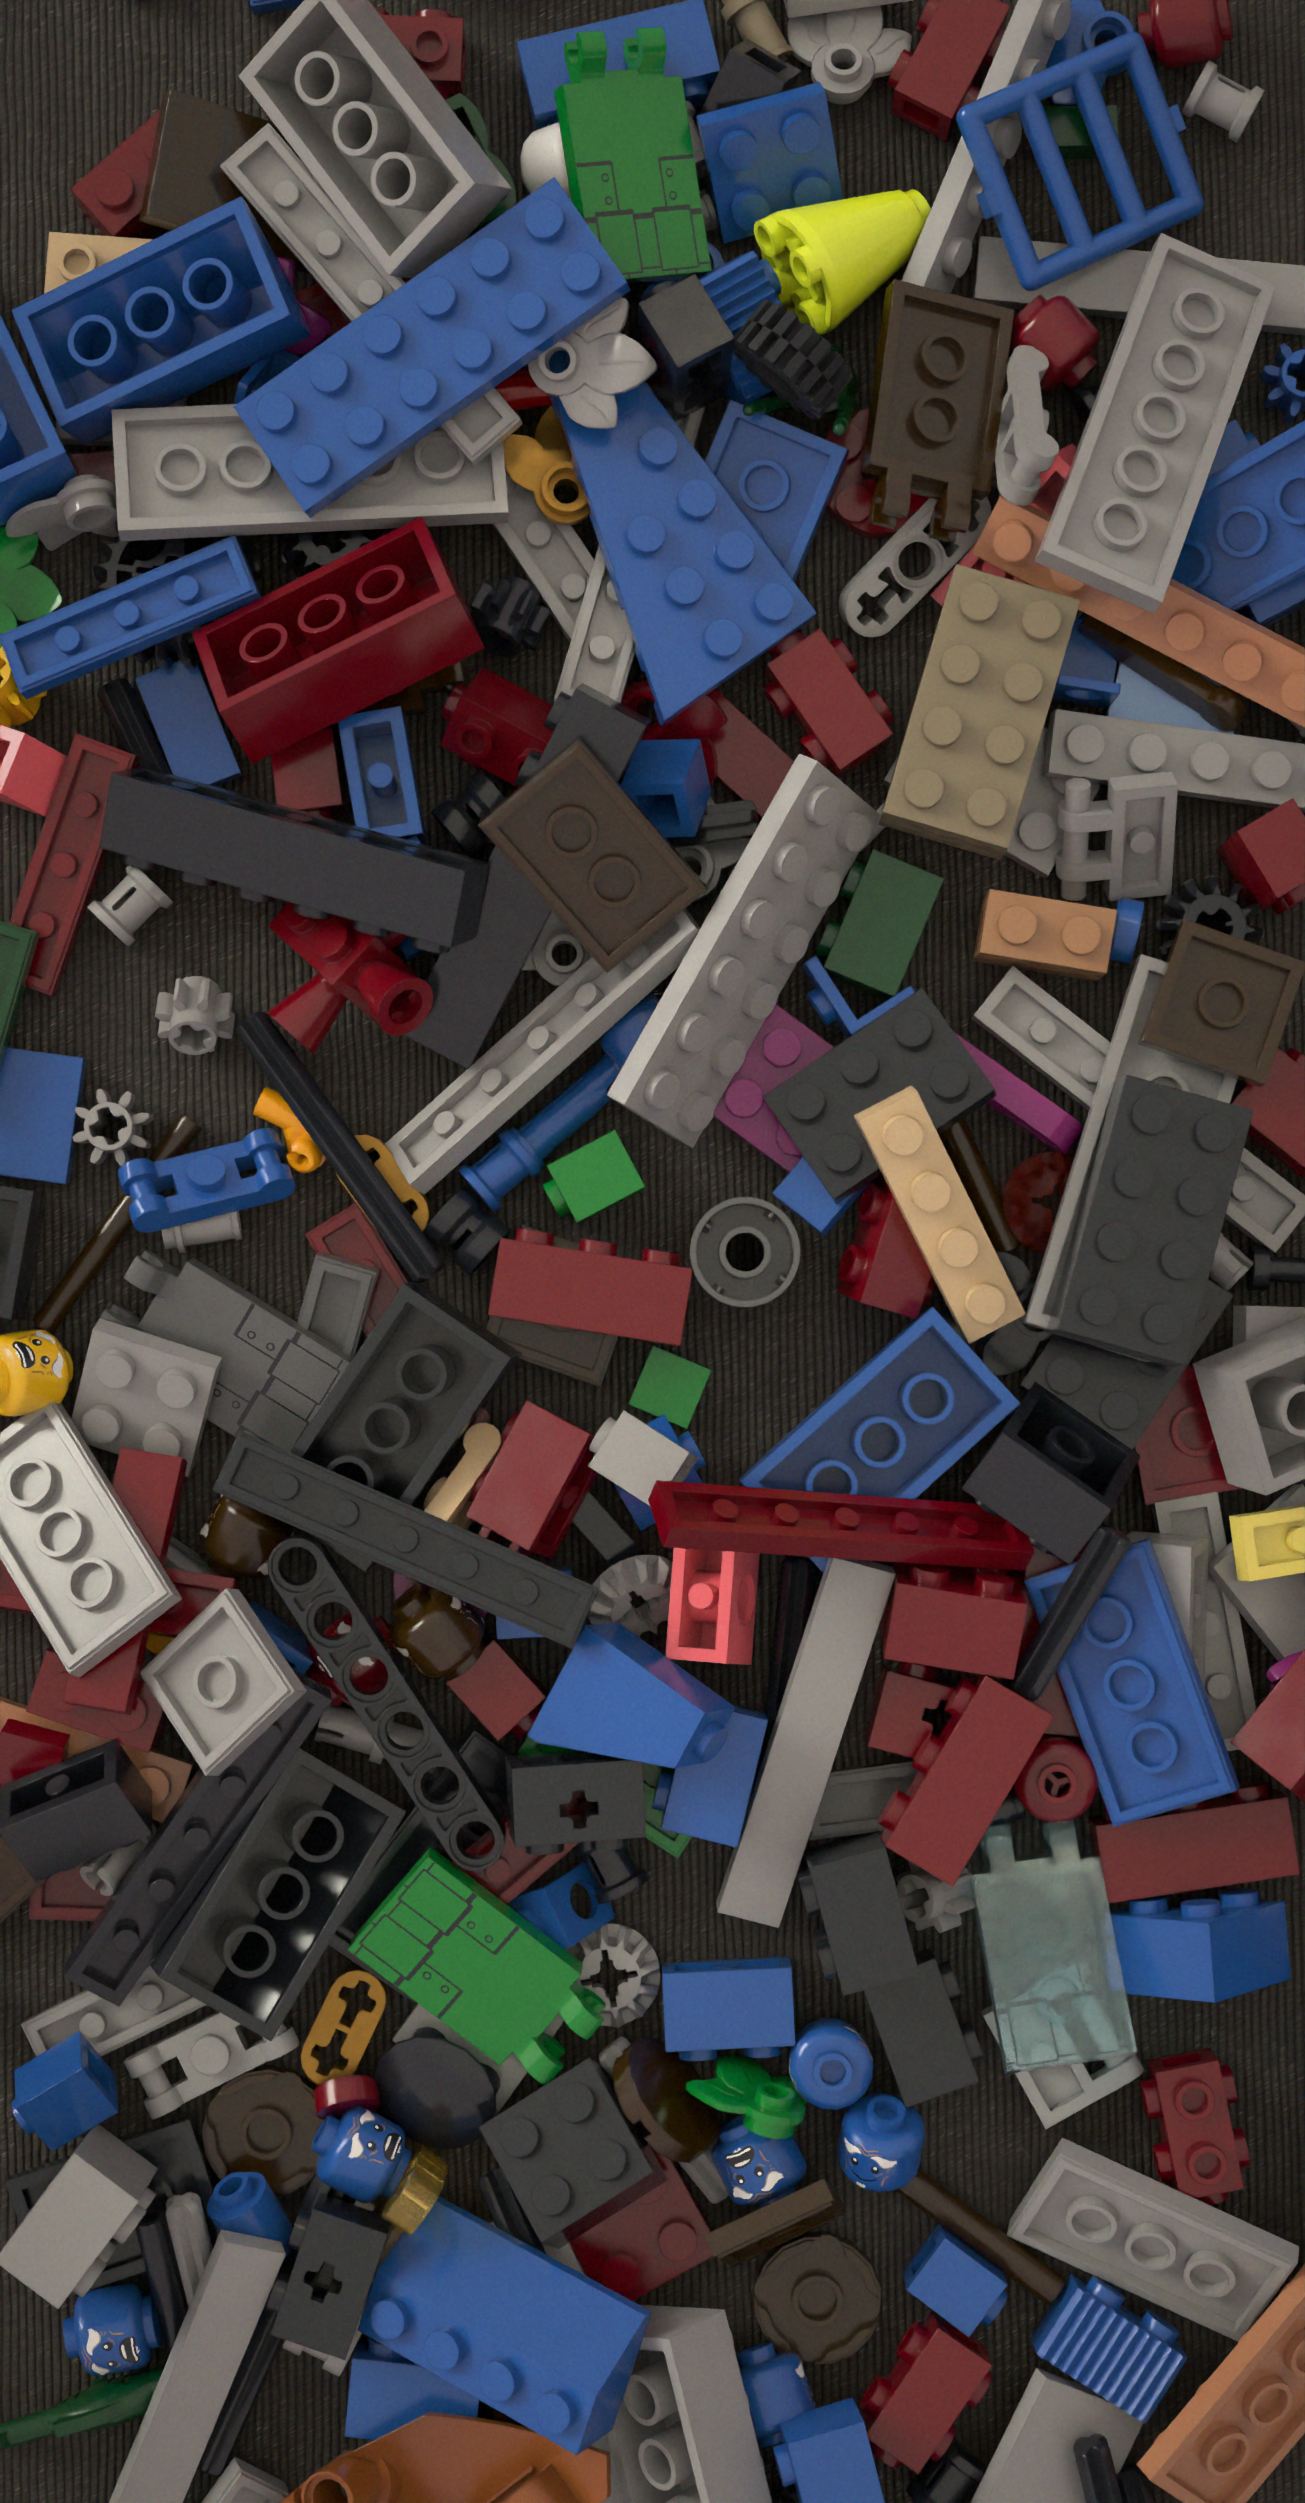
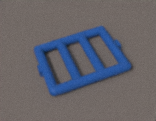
[956,32,1204,291]

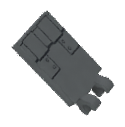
[98,1250,353,1452]

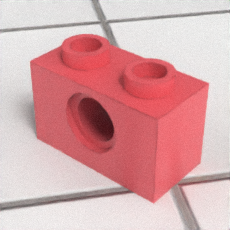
[665,1548,760,1665]

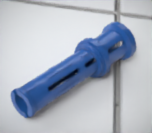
[457,1053,621,1213]

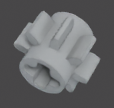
[155,976,235,1055]
[72,1089,154,1166]
[895,1860,975,1933]

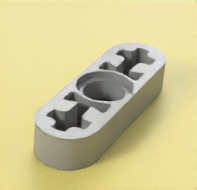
[838,497,992,637]

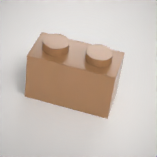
[972,889,1117,982]

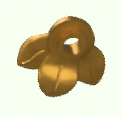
[503,405,591,525]

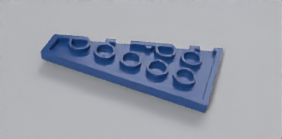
[549,351,817,727]

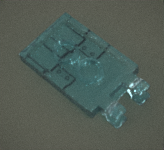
[970,1819,1137,2074]

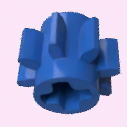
[1258,343,1305,425]

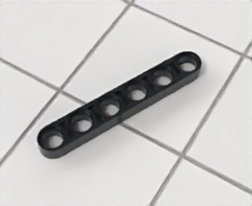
[268,1534,506,1871]

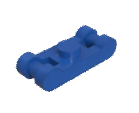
[117,1128,296,1233]

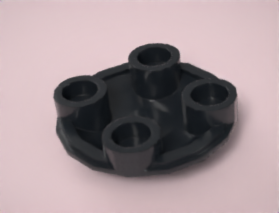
[374,2027,500,2149]

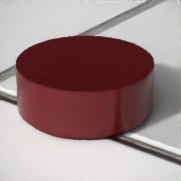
[313,2075,380,2120]

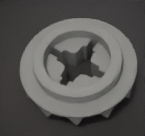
[588,1555,672,1637]
[565,1923,660,2028]

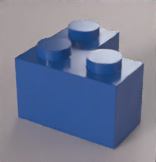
[1103,1888,1291,2003]

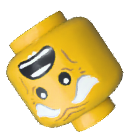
[0,1329,73,1417]

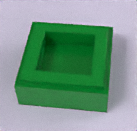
[628,1346,712,1429]

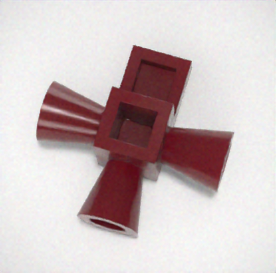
[267,902,433,1055]

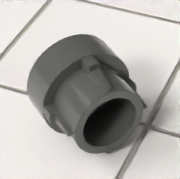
[689,1197,800,1308]

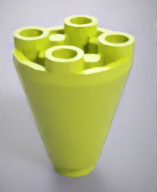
[754,189,931,335]

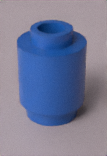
[207,2172,293,2259]

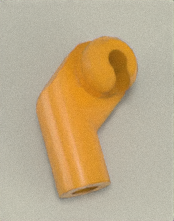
[253,1086,326,1173]

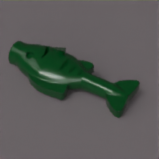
[0,2366,165,2450]

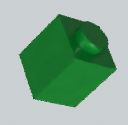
[542,1130,645,1225]

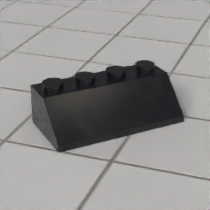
[150,1748,406,2041]

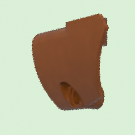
[279,2412,611,2503]

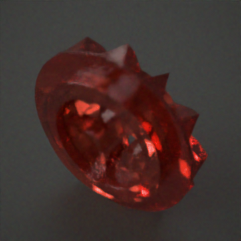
[1003,1152,1074,1253]

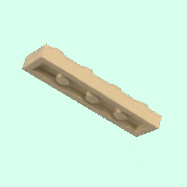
[854,1085,1026,1344]

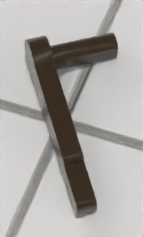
[1078,614,1247,732]

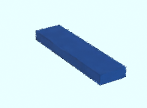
[0,535,261,699]

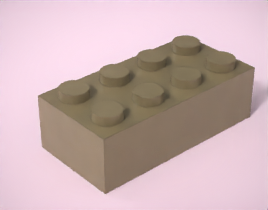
[878,564,1081,860]

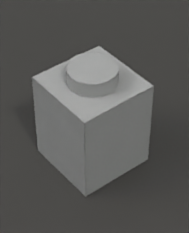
[588,1410,698,1506]

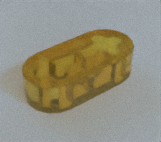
[382,2145,449,2236]

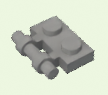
[1056,771,1178,901]

